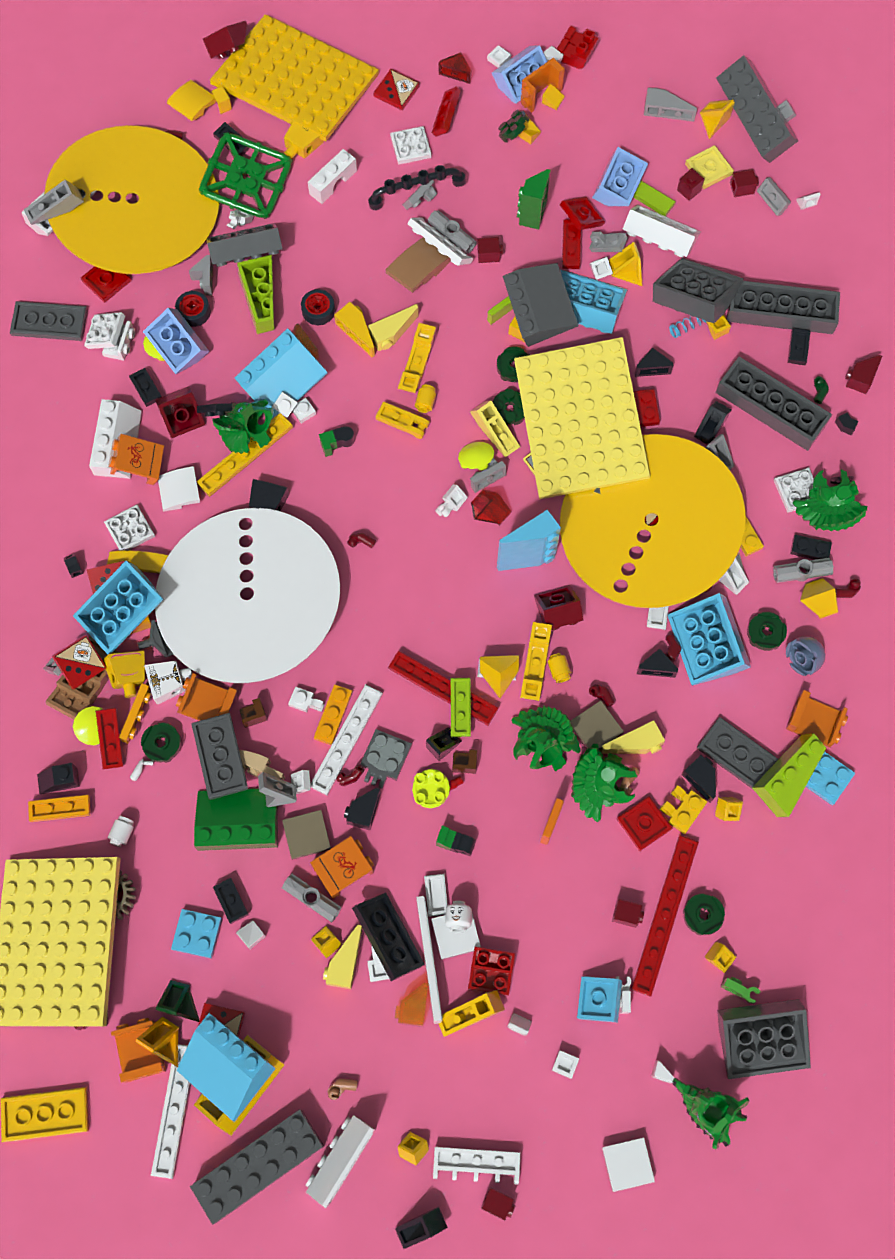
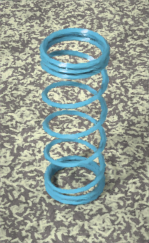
[669,315,707,338]

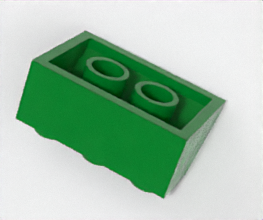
[517,169,551,230]

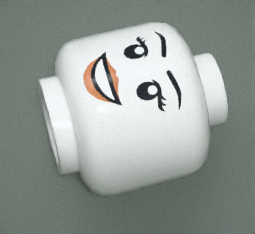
[445,901,472,933]

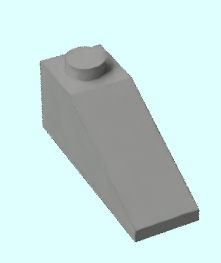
[644,88,697,122]
[24,180,84,225]

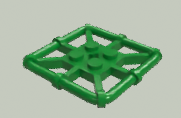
[199,132,292,219]

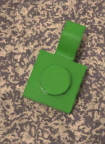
[721,977,760,1004]

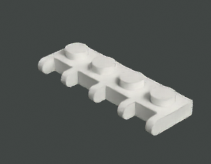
[408,217,473,266]
[433,1147,520,1184]

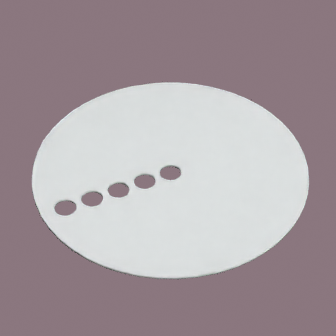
[155,508,340,683]

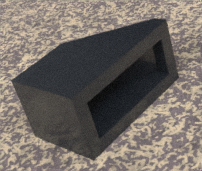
[694,401,732,445]
[682,755,716,803]
[37,763,80,794]
[344,788,381,830]
[395,1207,448,1249]

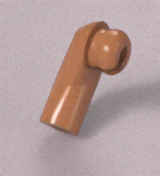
[619,767,640,795]
[328,1078,357,1100]

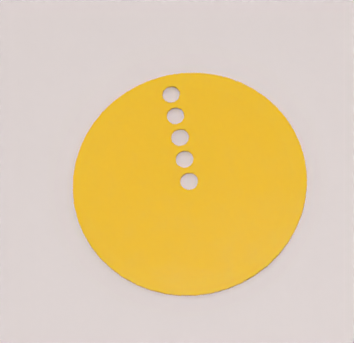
[44,126,219,274]
[560,434,746,608]

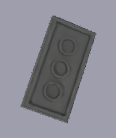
[10,301,87,341]
[191,713,249,800]
[697,717,778,788]

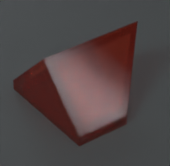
[471,489,512,526]

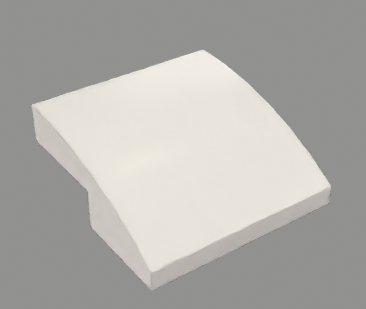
[158,466,200,512]

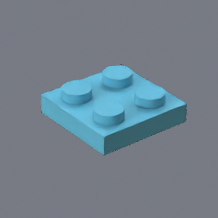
[806,752,855,806]
[171,909,222,959]
[577,976,622,1023]

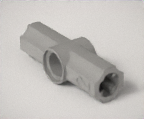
[428,210,476,254]
[773,558,834,583]
[282,873,342,923]

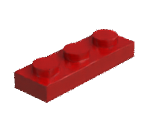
[431,87,461,137]
[562,219,581,269]
[95,708,123,770]

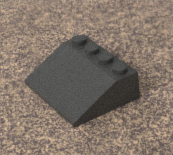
[207,223,283,267]
[653,258,744,323]
[503,263,579,347]
[717,999,811,1079]

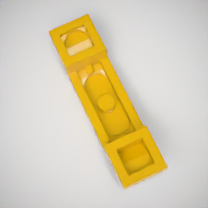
[398,323,436,393]
[107,551,169,574]
[520,622,552,701]

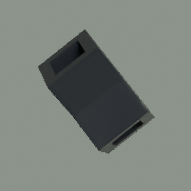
[835,413,858,436]
[64,553,83,578]

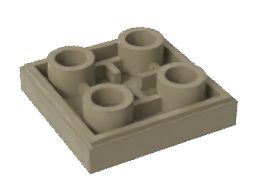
[571,701,624,749]
[282,810,331,860]

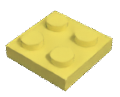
[685,145,734,189]

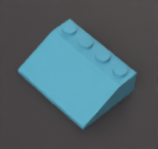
[560,270,627,334]
[235,328,328,419]
[497,510,561,571]
[73,560,163,654]
[667,593,751,686]
[176,1013,276,1122]

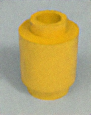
[415,384,436,413]
[547,653,571,683]

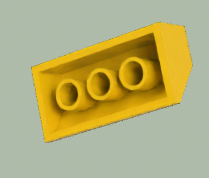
[194,1035,284,1136]

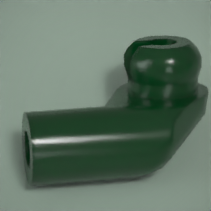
[814,376,829,404]

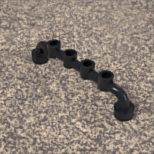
[368,165,466,210]

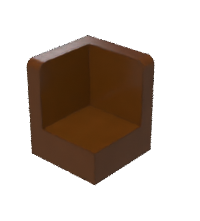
[239,698,267,728]
[452,750,477,774]

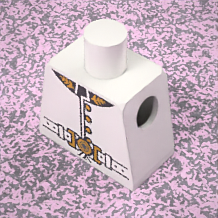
[144,661,193,705]

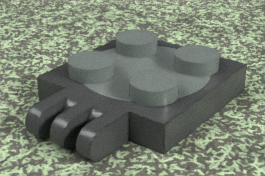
[360,729,412,789]

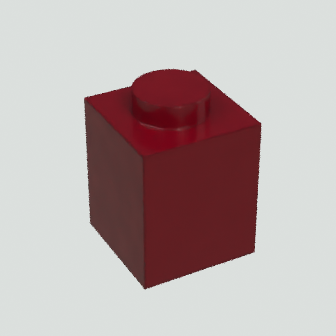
[677,168,704,201]
[730,169,759,197]
[477,237,503,263]
[612,899,644,928]
[481,1187,516,1220]

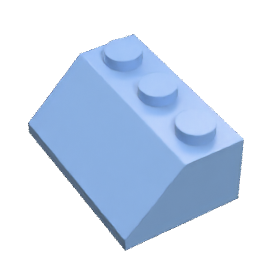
[492,45,547,104]
[592,147,648,206]
[143,308,210,374]

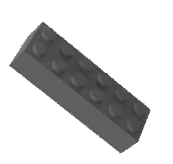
[716,55,798,163]
[726,281,840,334]
[716,357,832,451]
[190,1110,325,1225]

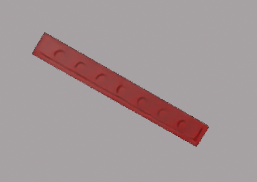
[631,835,699,997]

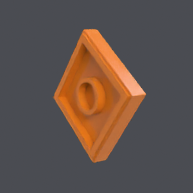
[540,798,564,845]

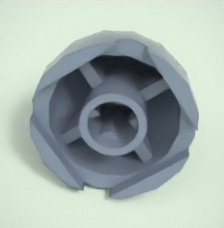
[786,636,826,676]

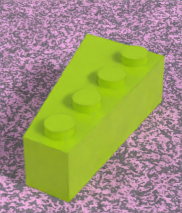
[237,255,274,334]
[752,733,826,817]

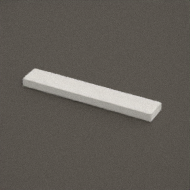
[310,684,383,796]
[416,896,442,1024]
[151,1044,190,1179]

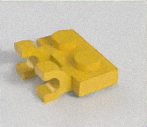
[659,786,707,834]

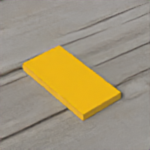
[0,1087,89,1142]

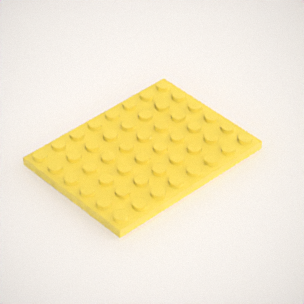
[514,337,650,499]
[0,857,121,1027]

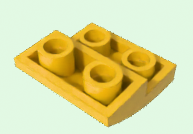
[167,80,216,121]

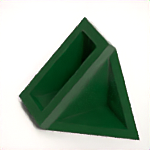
[156,980,200,1022]

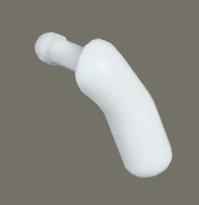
[130,759,153,781]

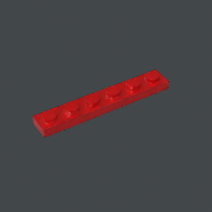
[388,651,498,726]

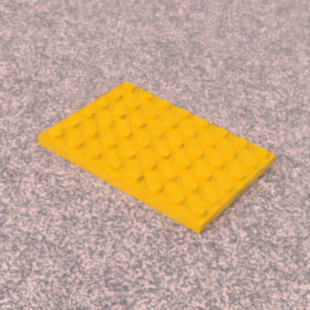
[210,14,379,142]

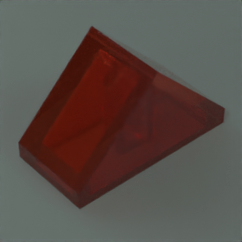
[438,52,471,84]

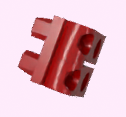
[557,25,599,69]

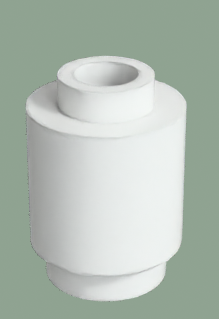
[107,816,134,847]

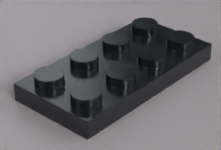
[352,893,425,982]

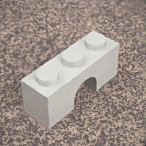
[308,149,357,204]

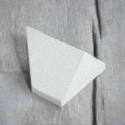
[719,552,749,595]

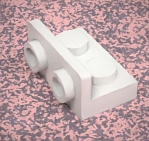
[102,321,135,361]

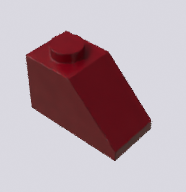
[845,355,882,394]

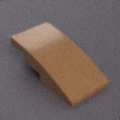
[385,237,451,293]
[46,636,120,720]

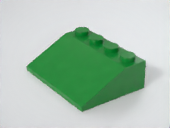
[194,789,278,851]

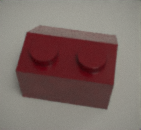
[203,21,247,59]
[155,387,205,439]
[534,585,584,630]

